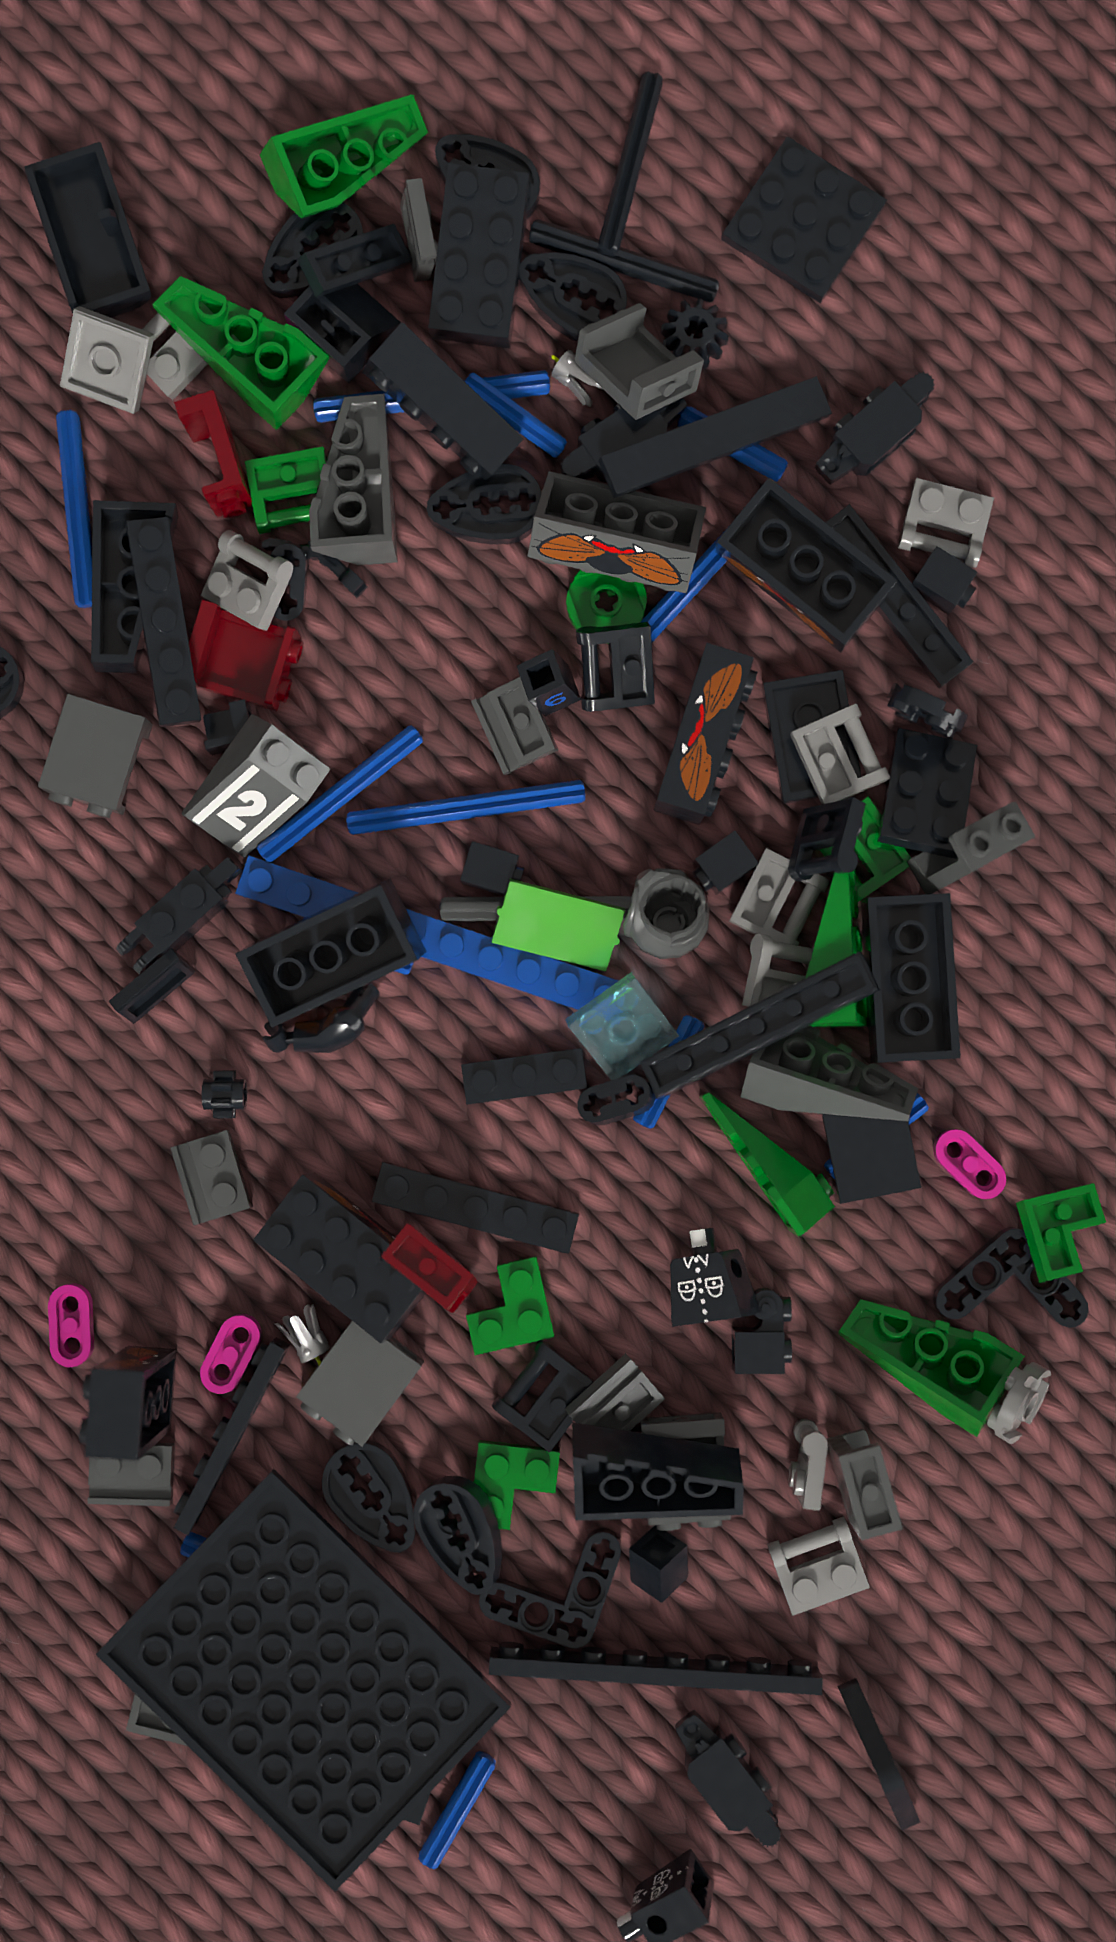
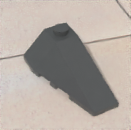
[309,394,398,565]
[740,1025,918,1121]

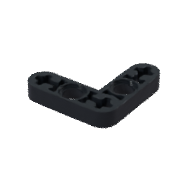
[933,1227,1089,1328]
[479,1528,621,1648]
[837,1678,921,1831]

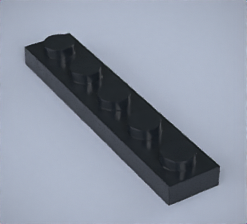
[825,504,974,689]
[126,517,201,727]
[372,1162,579,1254]
[173,1337,291,1536]

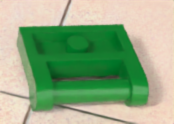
[244,446,327,535]
[819,797,911,902]

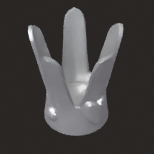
[551,350,603,407]
[275,1304,330,1365]

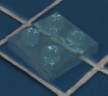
[565,972,679,1081]

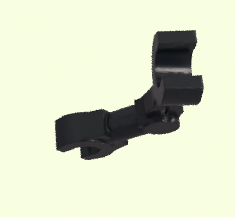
[262,538,368,598]

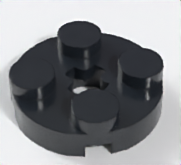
[886,683,968,739]

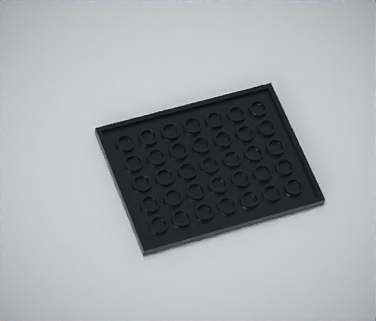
[96,1469,511,1892]

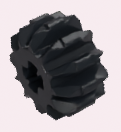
[661,298,729,369]

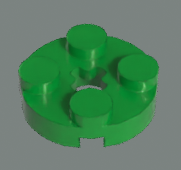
[566,570,647,630]

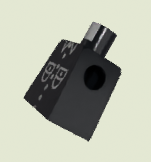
[670,1228,760,1327]
[617,1849,714,1942]

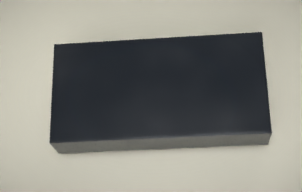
[109,948,195,1024]

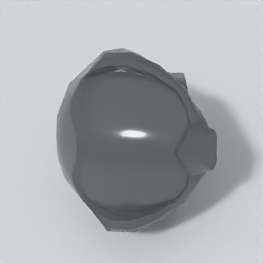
[623,868,710,959]

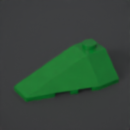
[259,94,428,218]
[152,276,329,430]
[805,870,868,1027]
[699,1092,835,1237]
[838,1299,1025,1437]

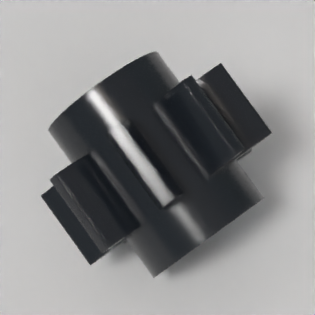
[202,1070,247,1119]

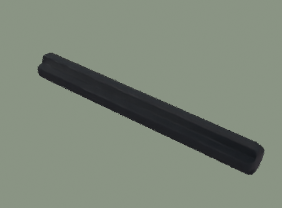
[598,71,663,257]
[529,219,719,303]

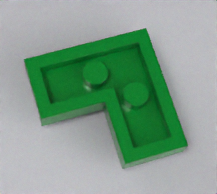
[1016,1183,1106,1283]
[466,1256,555,1355]
[474,1440,560,1530]

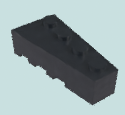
[362,322,524,480]
[91,500,179,673]
[572,1422,744,1521]

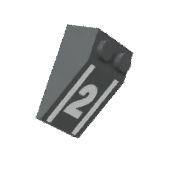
[181,714,330,857]

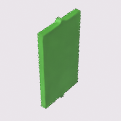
[491,879,625,972]

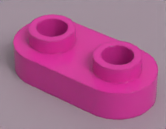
[933,1129,1006,1199]
[48,1283,94,1367]
[200,1314,262,1394]

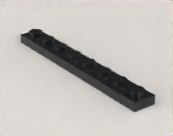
[489,1642,823,1695]

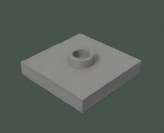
[60,306,155,414]

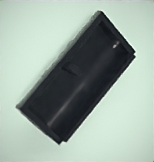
[24,142,151,318]

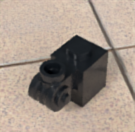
[731,1287,792,1374]

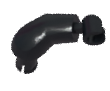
[262,983,380,1053]

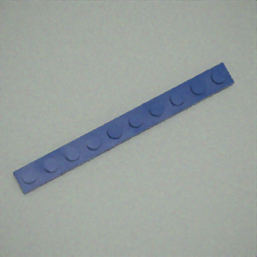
[235,855,631,1024]

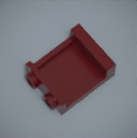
[174,390,252,518]
[189,600,304,711]
[381,1223,478,1313]

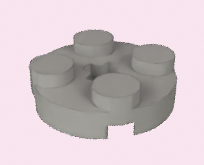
[987,1362,1051,1444]

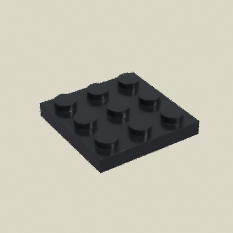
[721,136,887,304]

